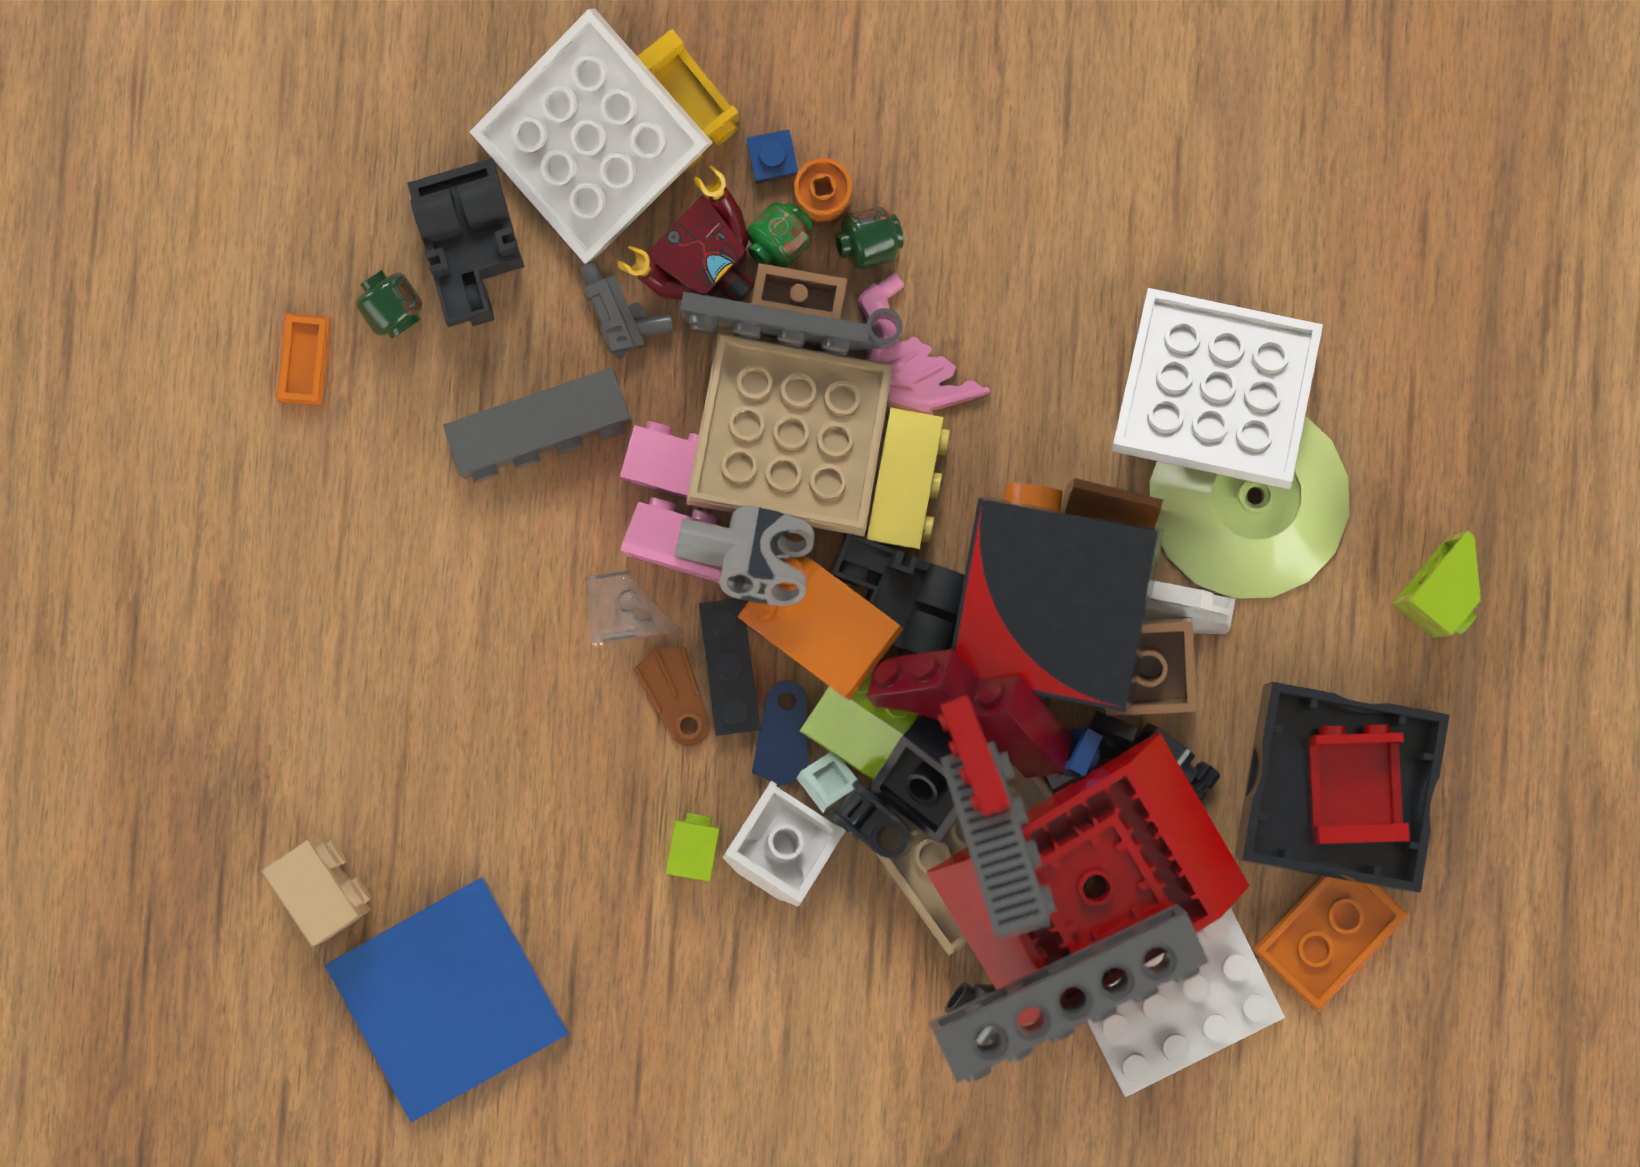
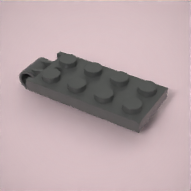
[680,292,902,356]

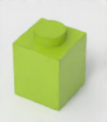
[665,813,721,882]

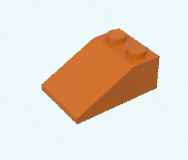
[737,555,904,701]

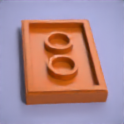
[1252,857,1409,1012]

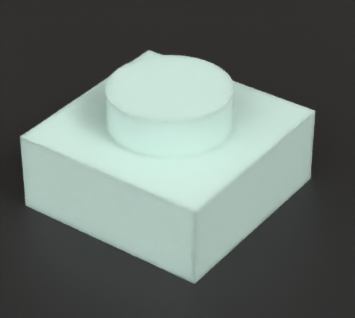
[796,752,858,813]

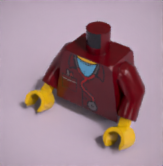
[618,166,754,302]

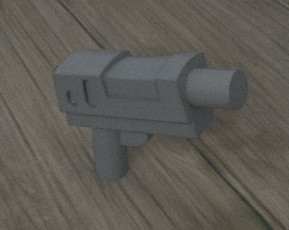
[580,262,673,359]

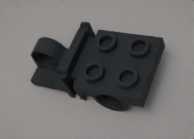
[407,158,525,327]
[829,533,965,654]

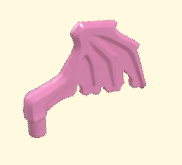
[858,272,990,415]

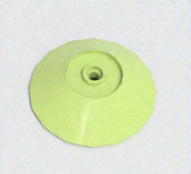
[1149,416,1350,599]

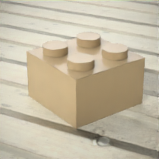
[262,837,371,947]

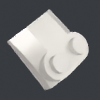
[722,781,846,907]

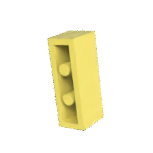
[866,408,950,552]

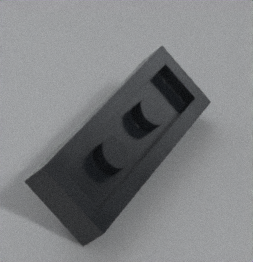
[699,598,760,736]

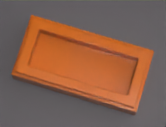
[276,313,332,406]

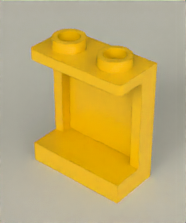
[637,29,740,172]

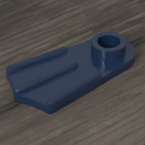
[752,680,808,787]

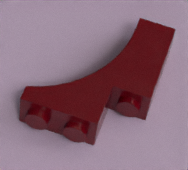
[866,649,1073,778]

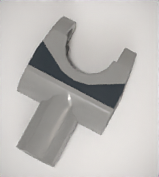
[674,506,814,606]

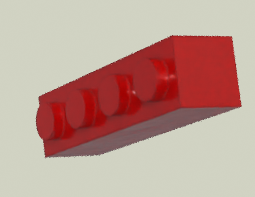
[938,695,1011,818]

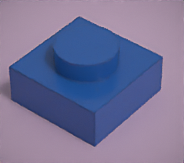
[746,129,798,184]
[1062,728,1103,777]

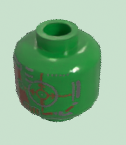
[747,202,813,268]

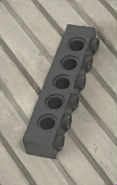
[929,904,1209,1083]

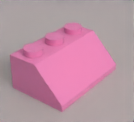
[620,497,723,583]

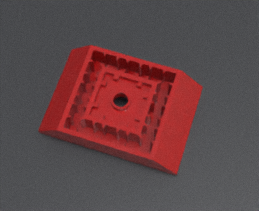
[926,732,1250,1025]

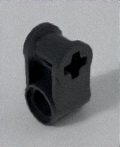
[828,780,914,859]

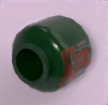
[835,207,904,269]
[356,270,423,339]

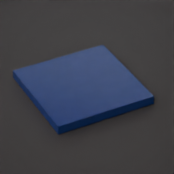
[325,877,569,1122]

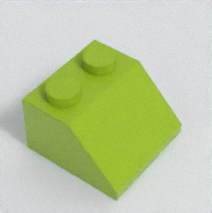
[1392,531,1481,638]
[799,666,919,781]

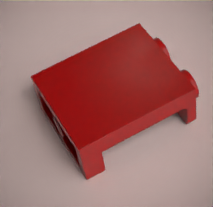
[1306,725,1410,844]

